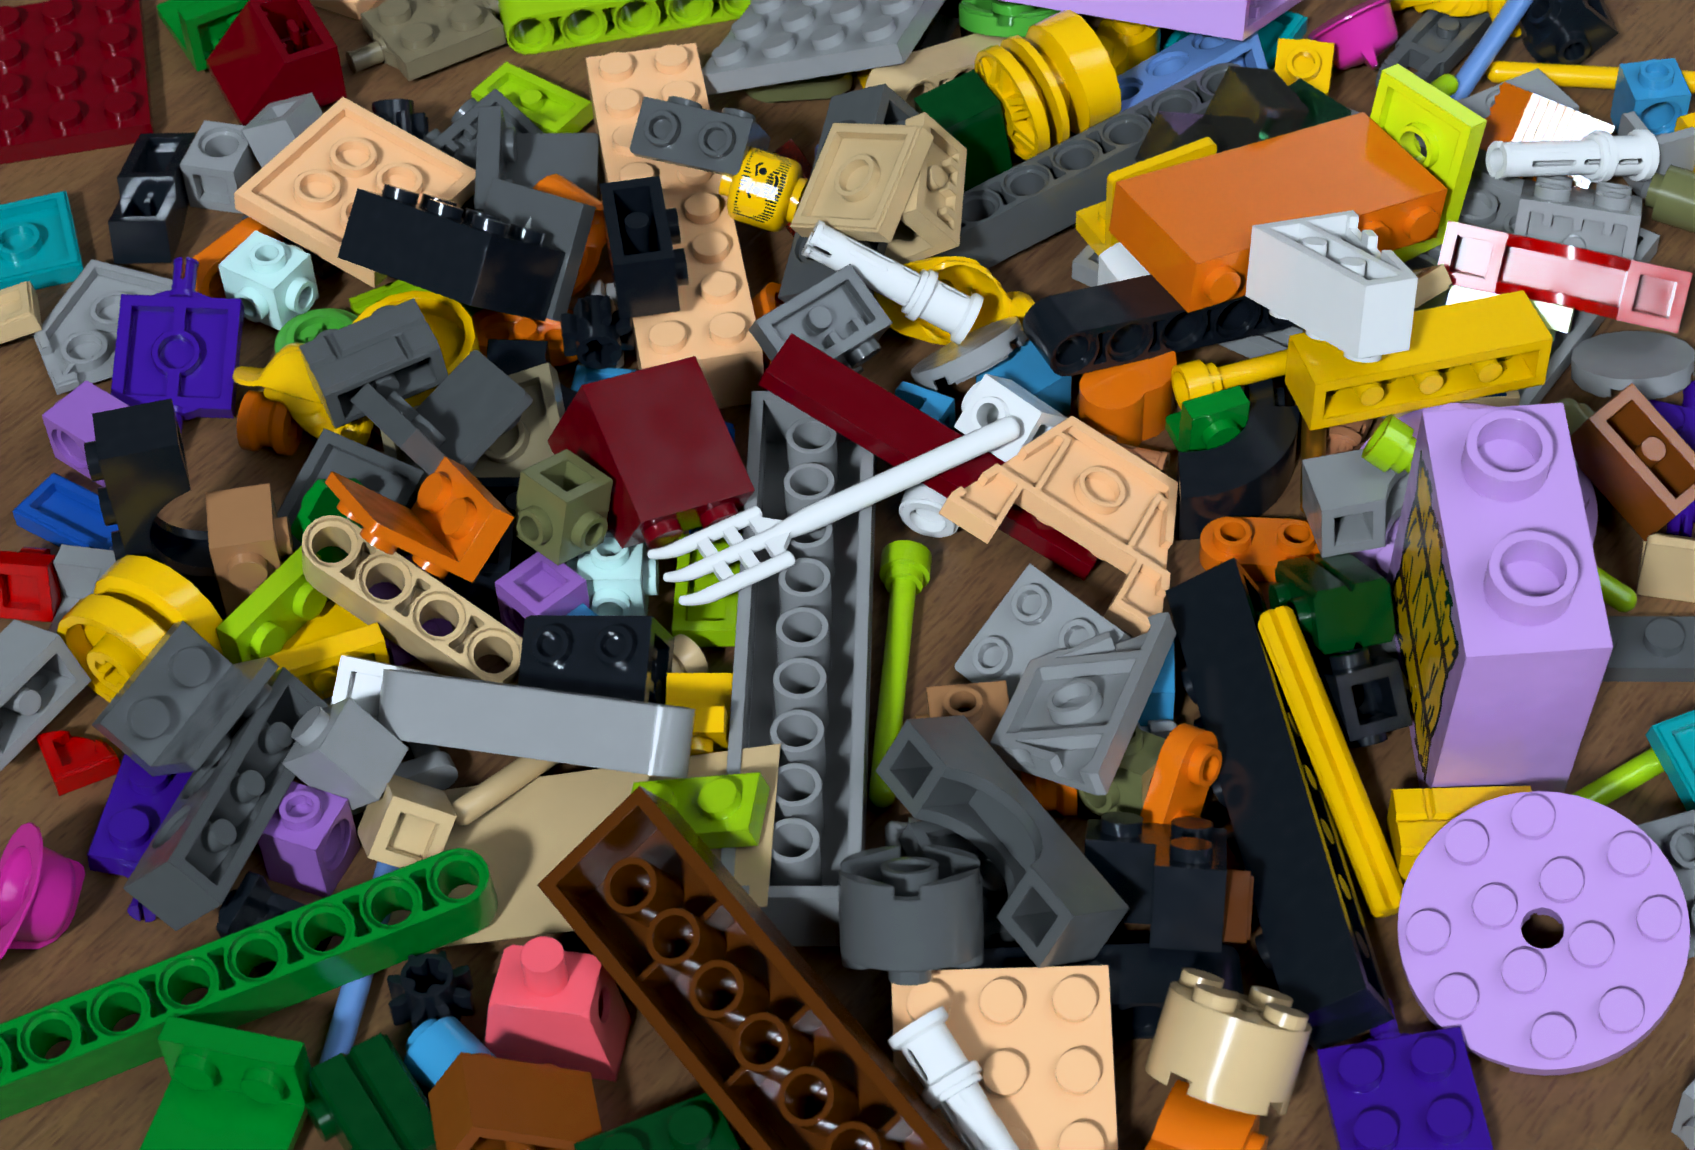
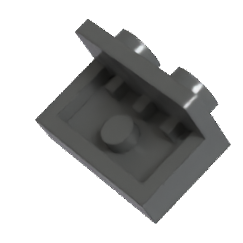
[630,96,771,177]

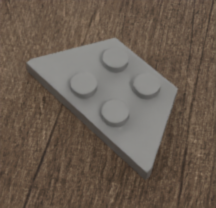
[990,612,1177,795]

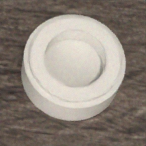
[899,483,959,538]

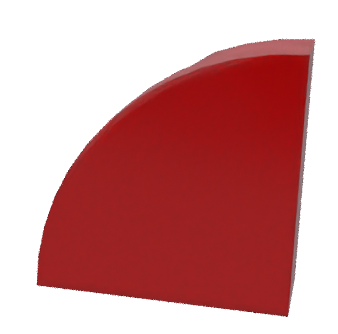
[36,730,120,796]

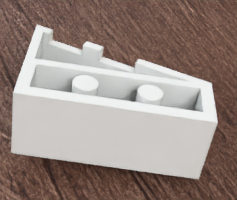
[1245,210,1418,363]

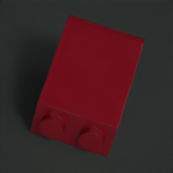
[547,356,755,549]

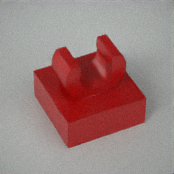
[0,547,61,622]

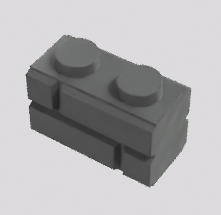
[299,298,448,429]

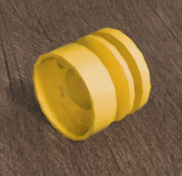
[974,9,1121,161]

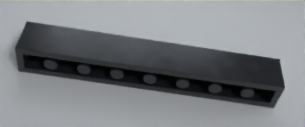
[1165,557,1395,1052]

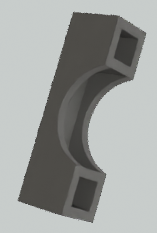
[875,715,1129,968]

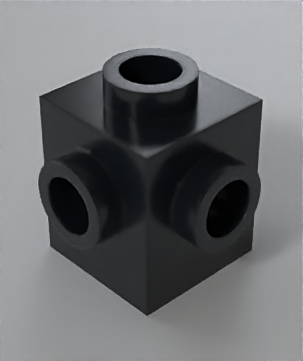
[1521,0,1618,65]
[1317,647,1413,748]

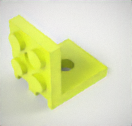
[1370,63,1487,262]

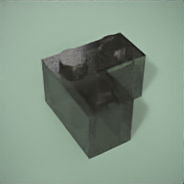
[1135,66,1309,163]

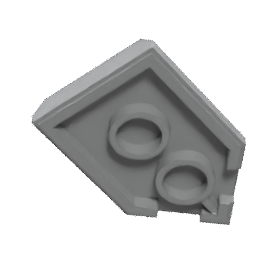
[33,259,172,395]

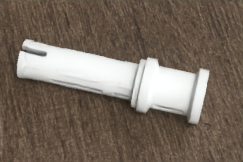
[1486,129,1660,183]
[801,220,984,345]
[887,1006,1019,1150]

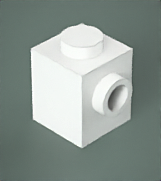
[954,374,1067,462]

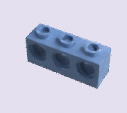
[1117,33,1272,112]

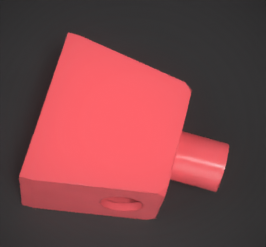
[485,936,631,1082]

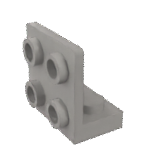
[1514,176,1642,259]
[955,563,1131,702]

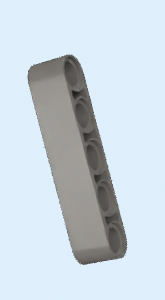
[377,669,696,778]

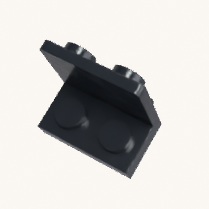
[518,615,675,704]

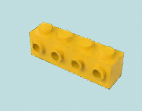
[1284,290,1553,431]

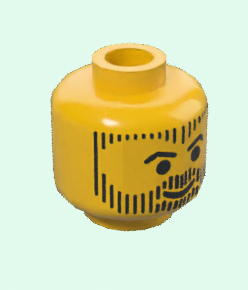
[719,148,809,232]

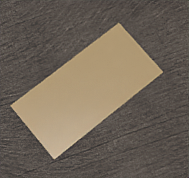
[388,744,781,948]

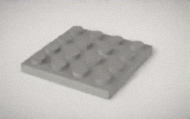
[702,0,945,95]

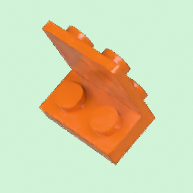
[325,456,514,583]

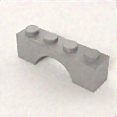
[1302,449,1578,558]

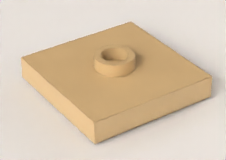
[790,123,934,243]

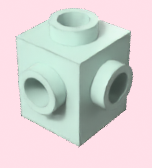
[218,230,319,331]
[566,531,659,616]

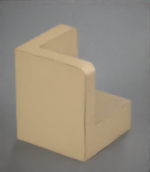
[1636,532,1695,603]
[357,775,457,868]

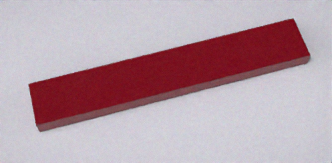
[758,333,1098,580]

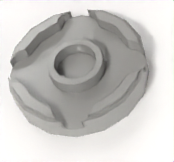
[911,317,1027,391]
[1571,331,1695,400]

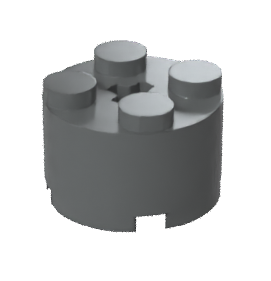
[838,845,984,986]

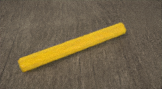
[1257,606,1404,918]

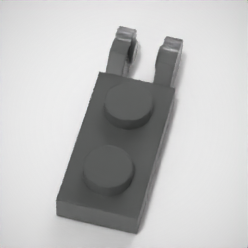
[1375,10,1492,87]

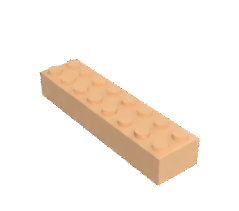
[586,43,765,408]

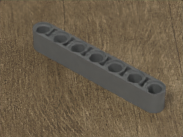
[934,63,1254,269]

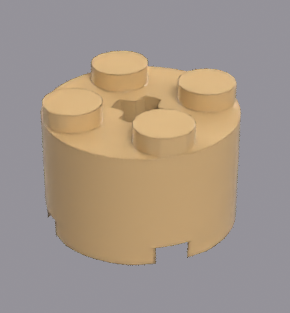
[1145,967,1312,1116]

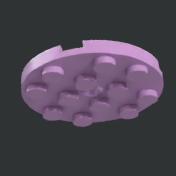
[1397,791,1690,1076]

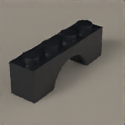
[84,398,226,619]

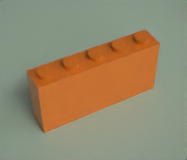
[1109,112,1448,313]

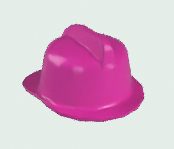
[1308,0,1398,70]
[0,822,85,960]

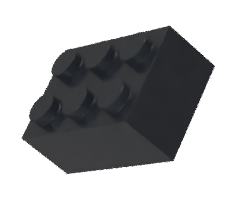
[338,184,566,322]

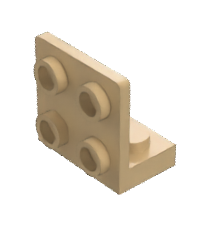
[885,112,967,264]

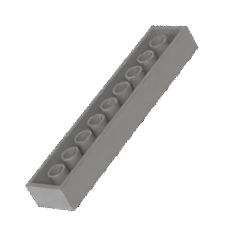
[721,391,877,946]

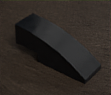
[108,132,196,264]

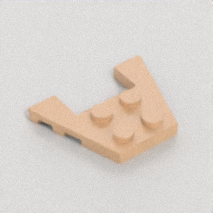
[939,415,1178,637]

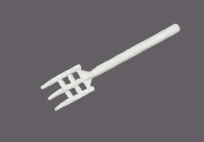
[647,416,1020,606]

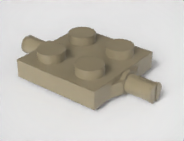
[346,0,506,81]

